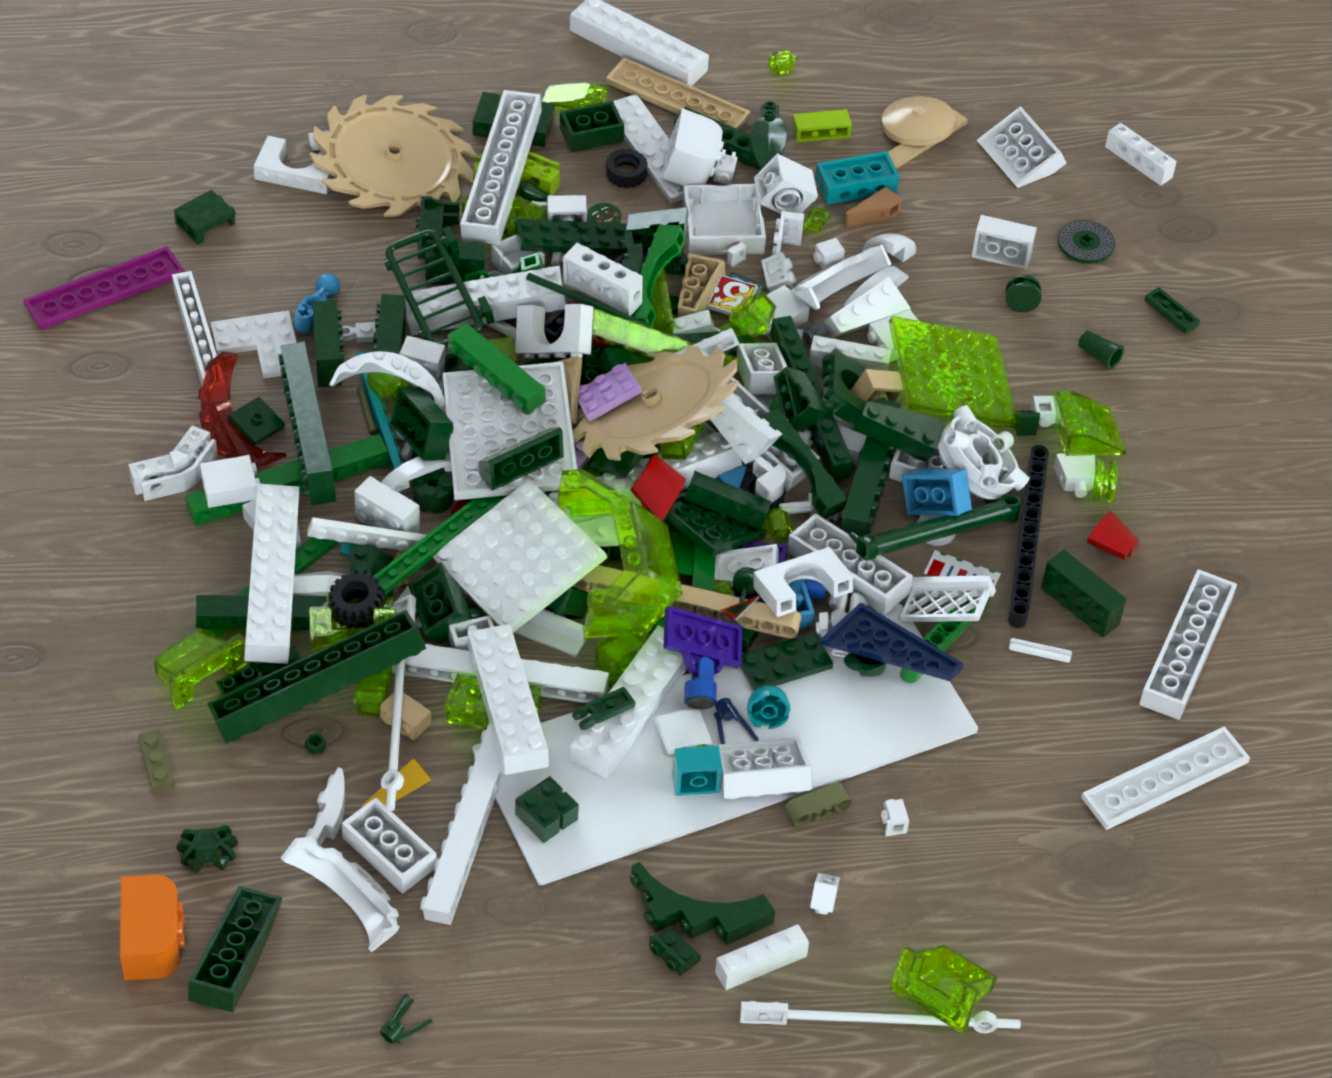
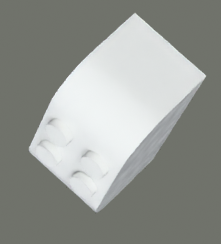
[662,109,724,186]

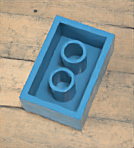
[902,469,972,516]

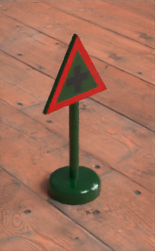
[721,567,760,621]

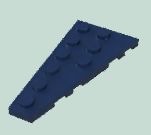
[821,602,963,681]

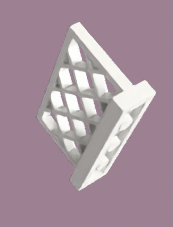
[900,575,996,622]

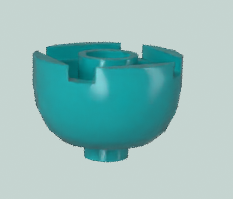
[747,685,791,729]

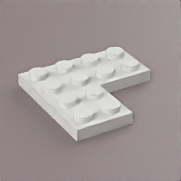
[211,310,297,379]

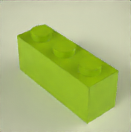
[792,109,852,143]

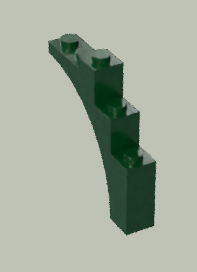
[630,862,775,945]

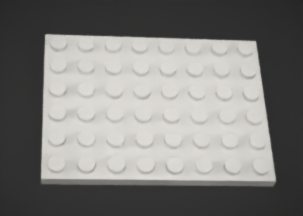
[443,362,579,500]

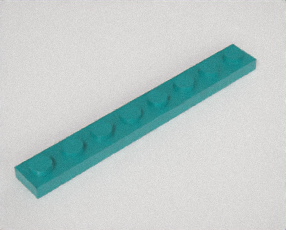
[356,351,404,472]

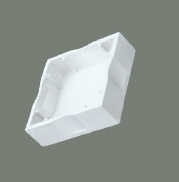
[683,184,766,255]

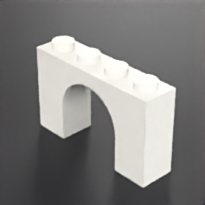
[254,136,335,194]
[515,304,593,359]
[754,547,853,617]

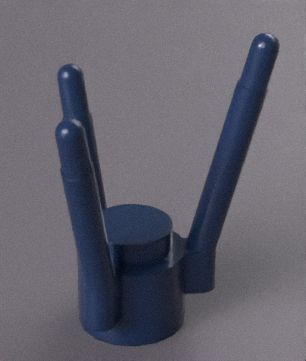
[714,698,759,744]

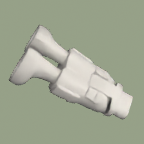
[828,593,868,657]

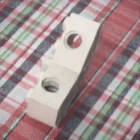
[129,425,217,501]

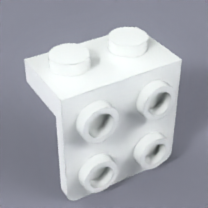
[772,211,804,256]

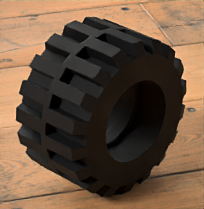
[328,571,386,630]

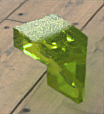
[802,207,831,233]

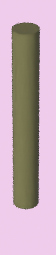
[357,386,378,436]

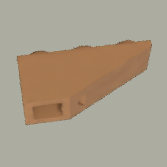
[844,187,902,227]

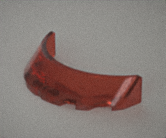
[198,352,287,467]

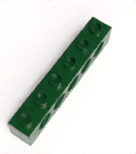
[674,107,761,171]

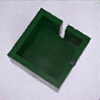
[515,776,579,843]

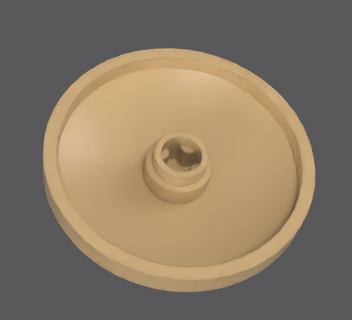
[882,96,955,146]

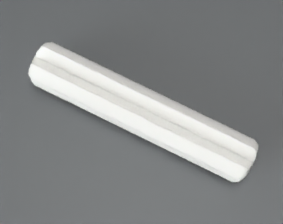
[1009,638,1072,663]

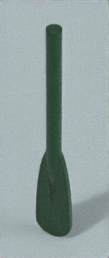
[526,273,651,328]

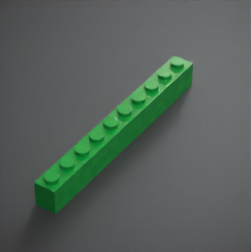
[185,434,389,526]

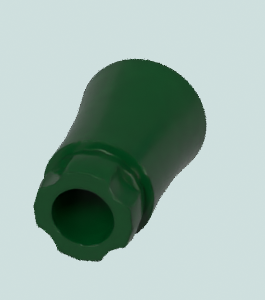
[1078,330,1124,370]

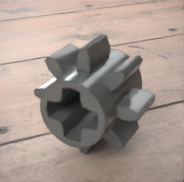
[803,321,827,345]

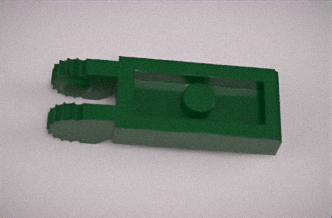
[572,687,636,730]

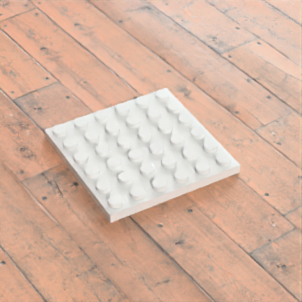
[433,479,608,633]

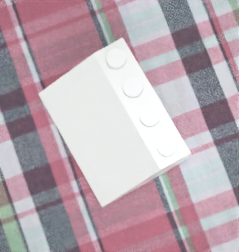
[977,106,1067,188]
[712,737,812,800]

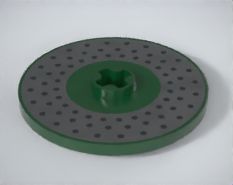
[1058,220,1115,263]

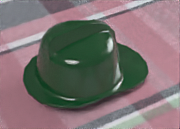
[844,653,887,677]

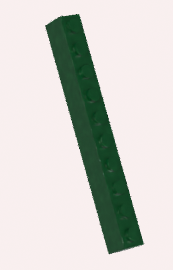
[770,316,853,481]

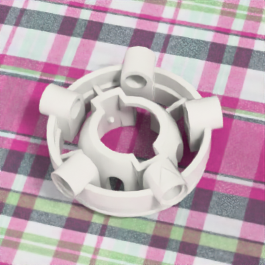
[937,405,1030,500]

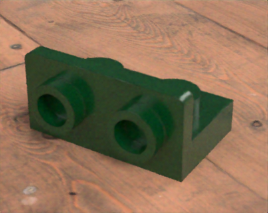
[649,926,701,976]

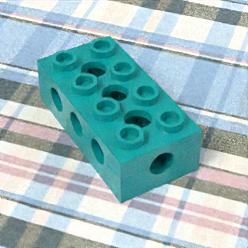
[815,151,900,205]

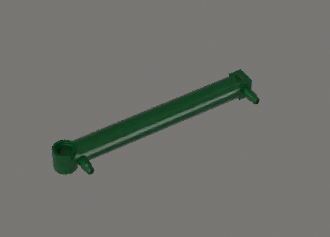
[849,495,1021,561]

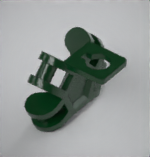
[176,825,238,873]

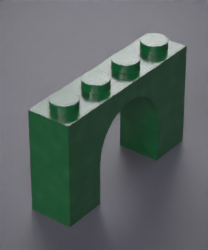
[473,92,555,147]
[821,348,865,427]

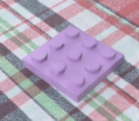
[578,363,643,422]

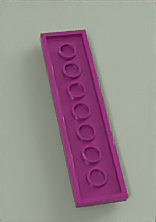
[23,246,184,330]

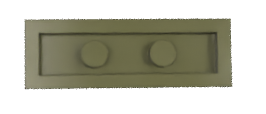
[138,730,175,792]

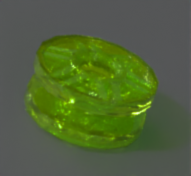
[1093,458,1118,502]

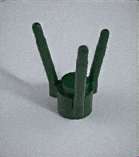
[379,994,433,1044]

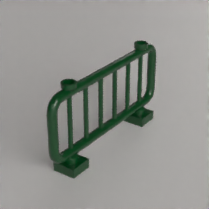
[384,226,495,348]

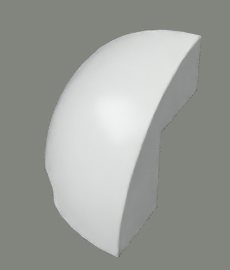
[862,233,916,262]

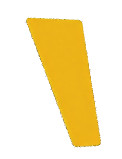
[362,759,431,807]

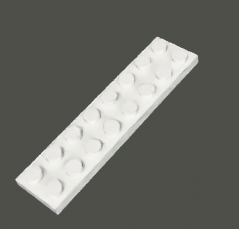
[613,94,684,204]
[1081,726,1250,830]

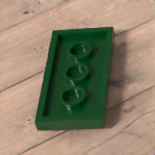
[740,632,833,691]

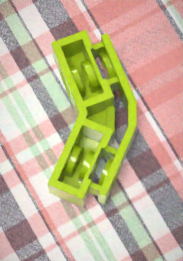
[474,151,560,198]

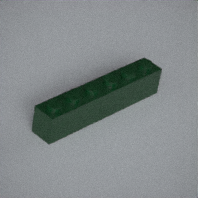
[196,595,327,631]

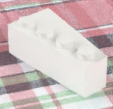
[822,277,911,338]

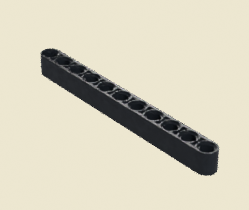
[1008,445,1049,628]

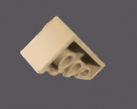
[678,253,726,317]

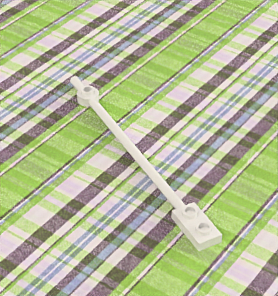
[381,594,416,811]
[740,1001,1021,1033]

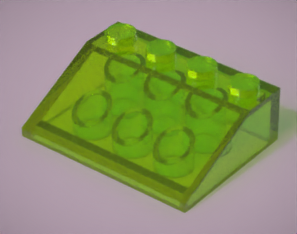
[1053,390,1126,456]

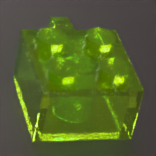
[595,625,650,688]

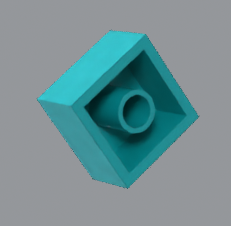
[672,745,722,796]

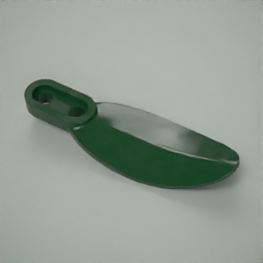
[750,101,787,170]

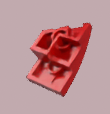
[630,454,686,525]
[1087,511,1139,560]

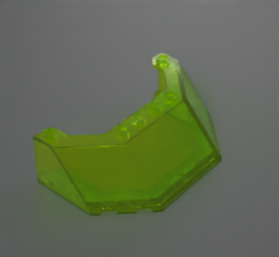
[557,469,683,638]

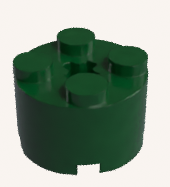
[413,468,454,514]

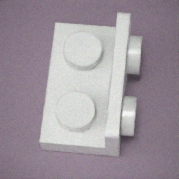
[761,252,796,292]

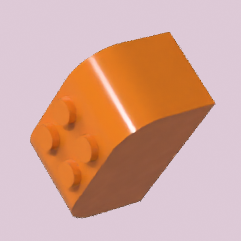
[120,874,185,981]

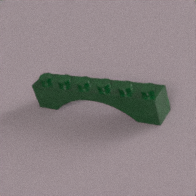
[759,408,848,519]

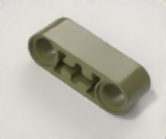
[785,782,852,827]

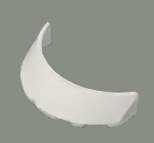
[791,244,891,310]
[329,351,446,414]
[281,837,400,952]

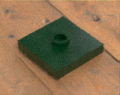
[228,397,285,446]

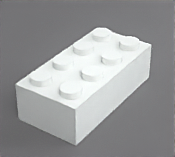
[342,798,436,894]

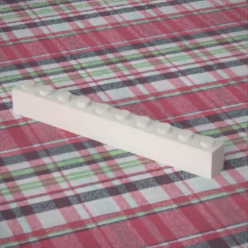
[392,644,609,703]
[420,722,504,925]

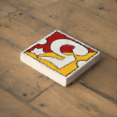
[708,275,758,319]

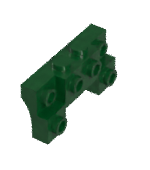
[415,196,460,259]

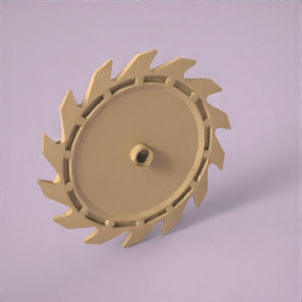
[309,95,477,217]
[572,345,739,461]

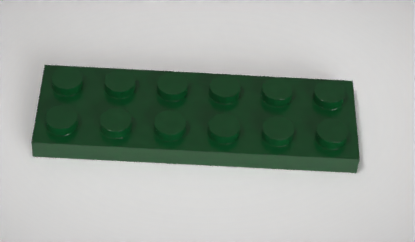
[514,219,627,255]

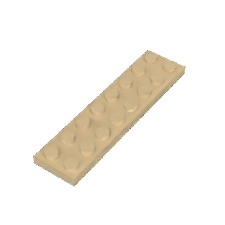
[605,57,751,130]

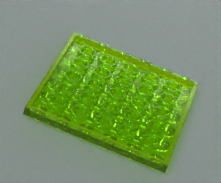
[889,316,1016,429]

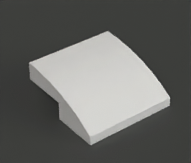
[655,709,713,754]

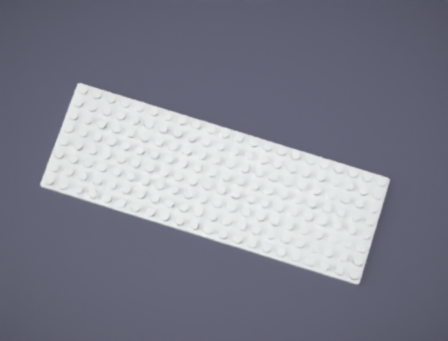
[472,604,978,885]

